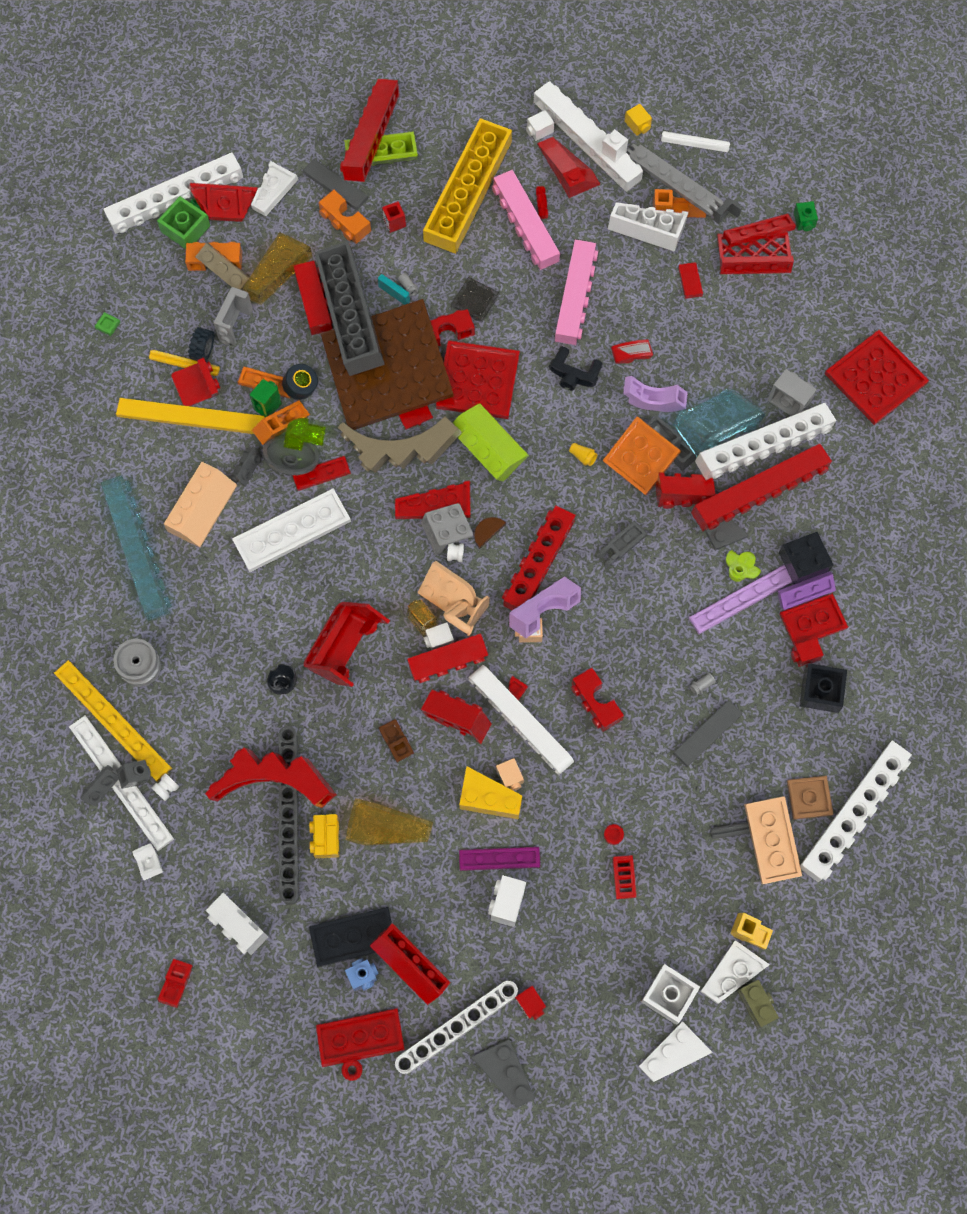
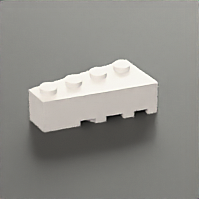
[608,203,689,252]

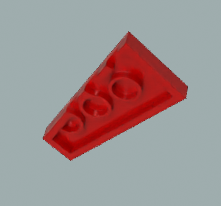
[395,480,471,519]

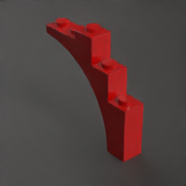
[205,747,337,808]

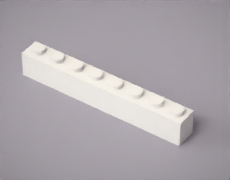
[534,81,643,192]

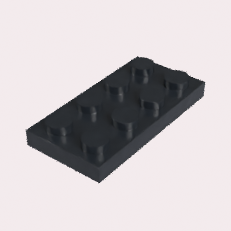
[309,907,392,968]

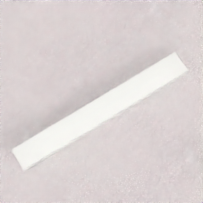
[69,715,174,851]

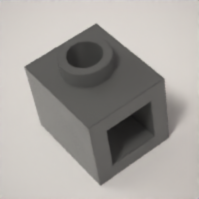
[116,760,151,789]

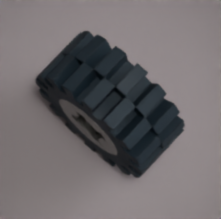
[188,327,215,362]

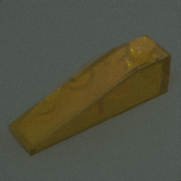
[346,798,433,846]

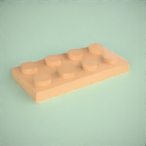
[744,796,802,884]

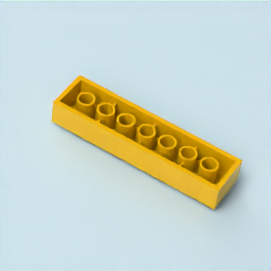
[423,118,512,254]

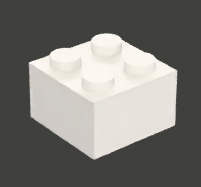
[488,875,526,927]
[641,964,700,1025]

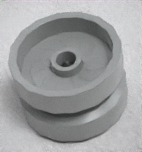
[113,638,162,687]

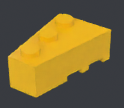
[459,766,522,819]

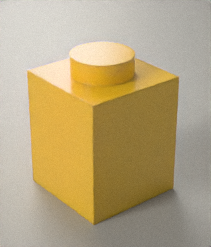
[625,104,652,136]

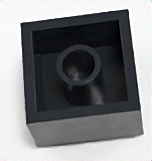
[779,532,833,584]
[799,663,847,713]

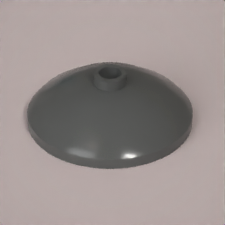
[263,436,319,475]

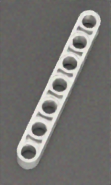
[468,665,574,775]
[395,981,518,1074]

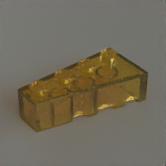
[243,232,312,305]

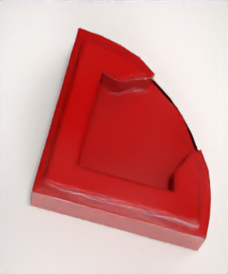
[509,676,528,701]

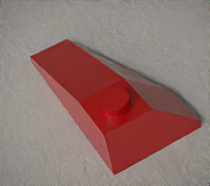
[537,137,600,198]

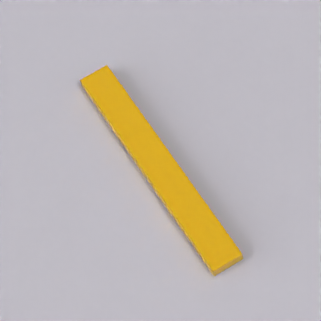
[116,398,265,434]
[54,660,172,782]

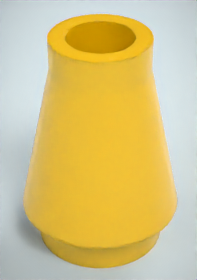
[569,443,598,466]

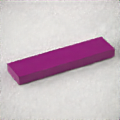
[459,847,540,871]

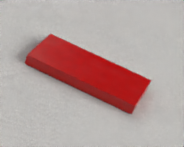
[316,1008,405,1067]

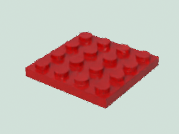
[824,330,929,425]
[436,340,520,419]

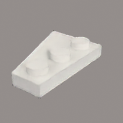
[700,940,769,1004]

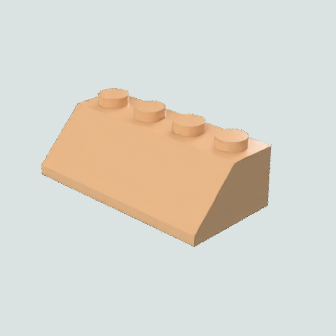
[164,462,237,547]

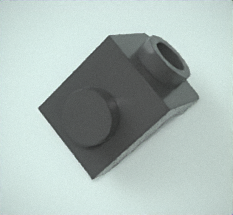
[713,197,742,224]

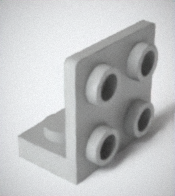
[421,503,473,555]

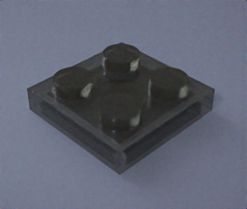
[451,277,500,323]

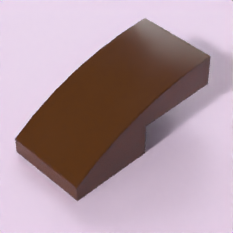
[378,719,414,762]

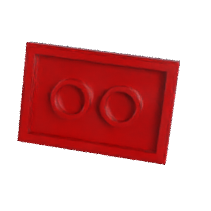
[779,593,848,645]

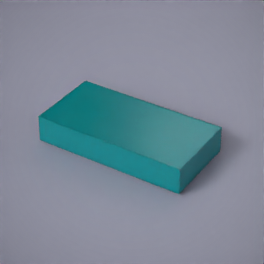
[377,274,410,305]

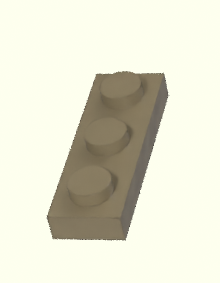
[195,242,250,289]

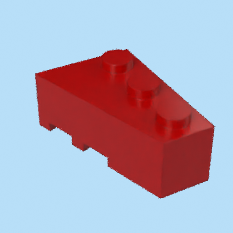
[421,690,492,744]

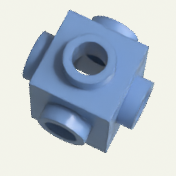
[345,958,379,991]

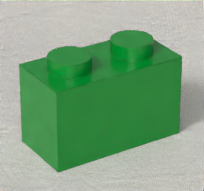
[249,379,282,418]

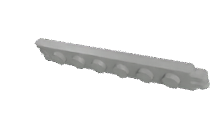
[626,144,724,216]

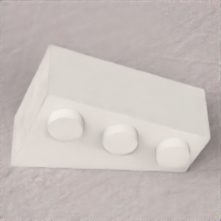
[206,893,268,955]

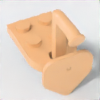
[418,561,490,636]

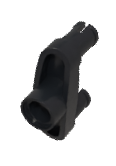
[548,346,603,391]

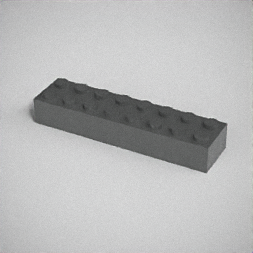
[315,241,385,376]

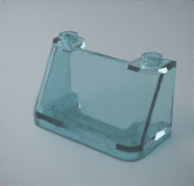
[673,389,765,457]

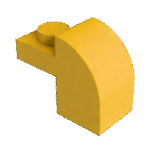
[730,913,773,950]

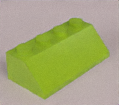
[344,131,418,166]
[453,403,529,482]

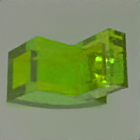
[284,418,326,451]

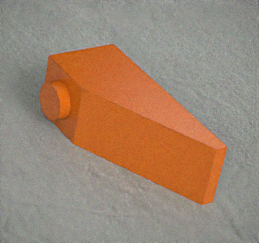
[252,400,310,445]

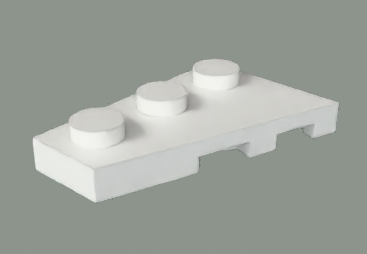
[251,161,299,216]
[638,1021,713,1082]

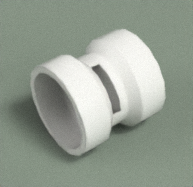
[151,773,179,801]

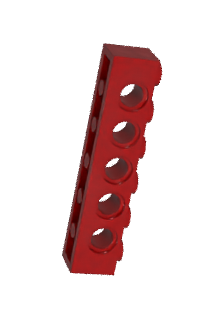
[502,505,576,610]

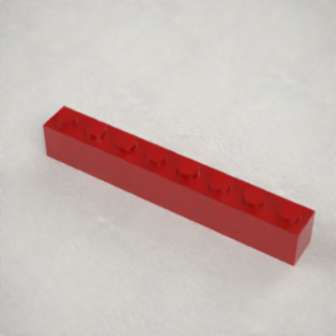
[340,79,400,182]
[691,444,832,531]

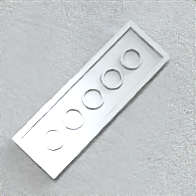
[232,489,351,572]

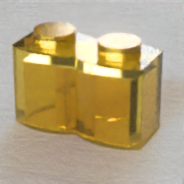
[407,599,437,637]

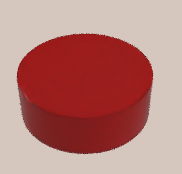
[604,824,624,845]

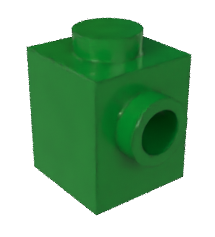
[793,201,818,231]

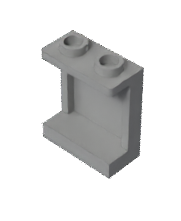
[214,287,253,345]

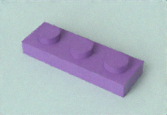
[777,571,836,610]

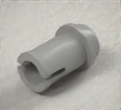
[398,273,418,297]
[690,673,716,696]

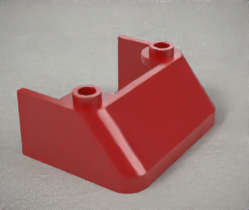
[304,602,390,687]

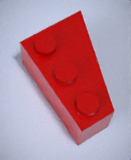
[655,472,716,509]

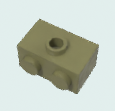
[737,979,779,1029]

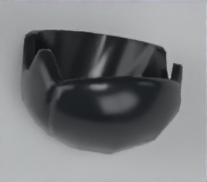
[267,664,297,695]

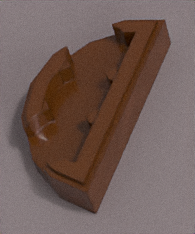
[474,517,506,549]

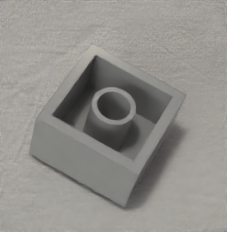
[767,369,817,416]

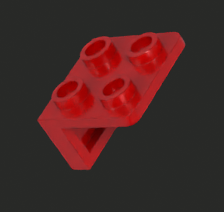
[171,358,220,407]

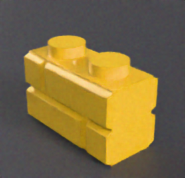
[309,814,339,858]

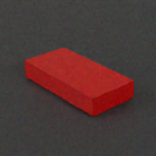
[678,262,703,299]

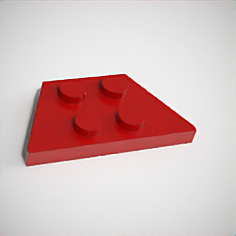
[189,183,258,222]

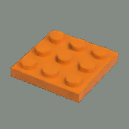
[603,416,681,495]

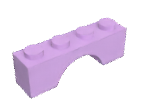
[509,577,581,638]

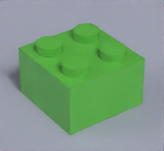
[157,196,211,249]

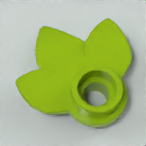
[726,550,761,582]

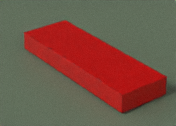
[292,456,351,491]

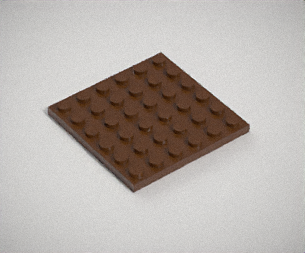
[321,299,454,430]

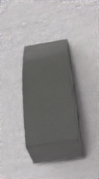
[647,415,696,471]

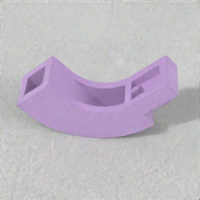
[624,376,688,412]

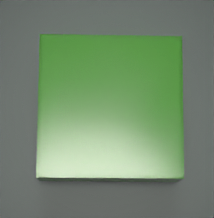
[95,312,120,336]

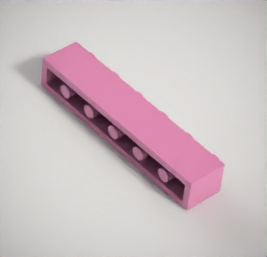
[492,170,560,270]
[555,240,598,345]

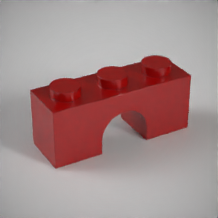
[430,309,475,346]
[571,668,624,732]

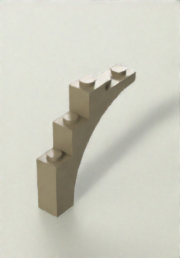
[338,417,462,473]

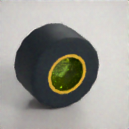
[282,363,318,400]

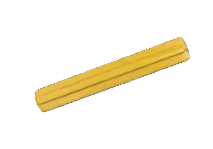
[149,350,220,376]

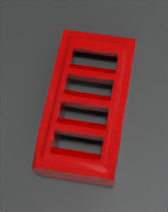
[612,855,636,900]

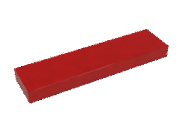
[723,214,796,247]

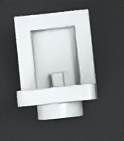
[133,844,163,880]

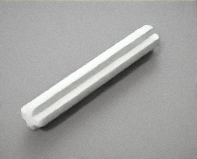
[661,131,730,152]

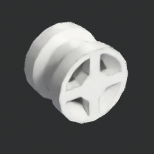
[447,543,464,562]

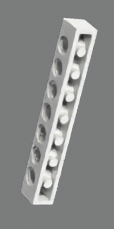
[104,153,243,234]
[695,403,836,480]
[800,740,912,882]

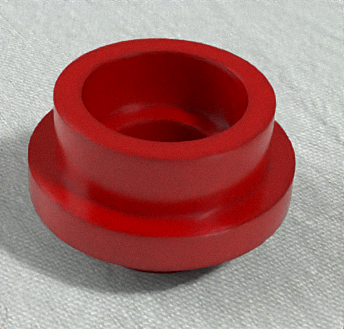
[341,1060,363,1081]

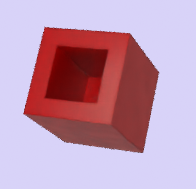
[382,201,406,233]
[791,638,824,667]
[515,986,546,1020]

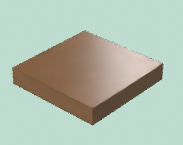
[787,776,833,820]

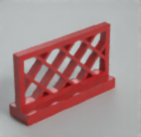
[717,232,794,274]

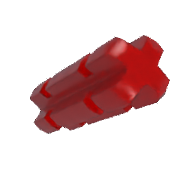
[536,186,548,219]

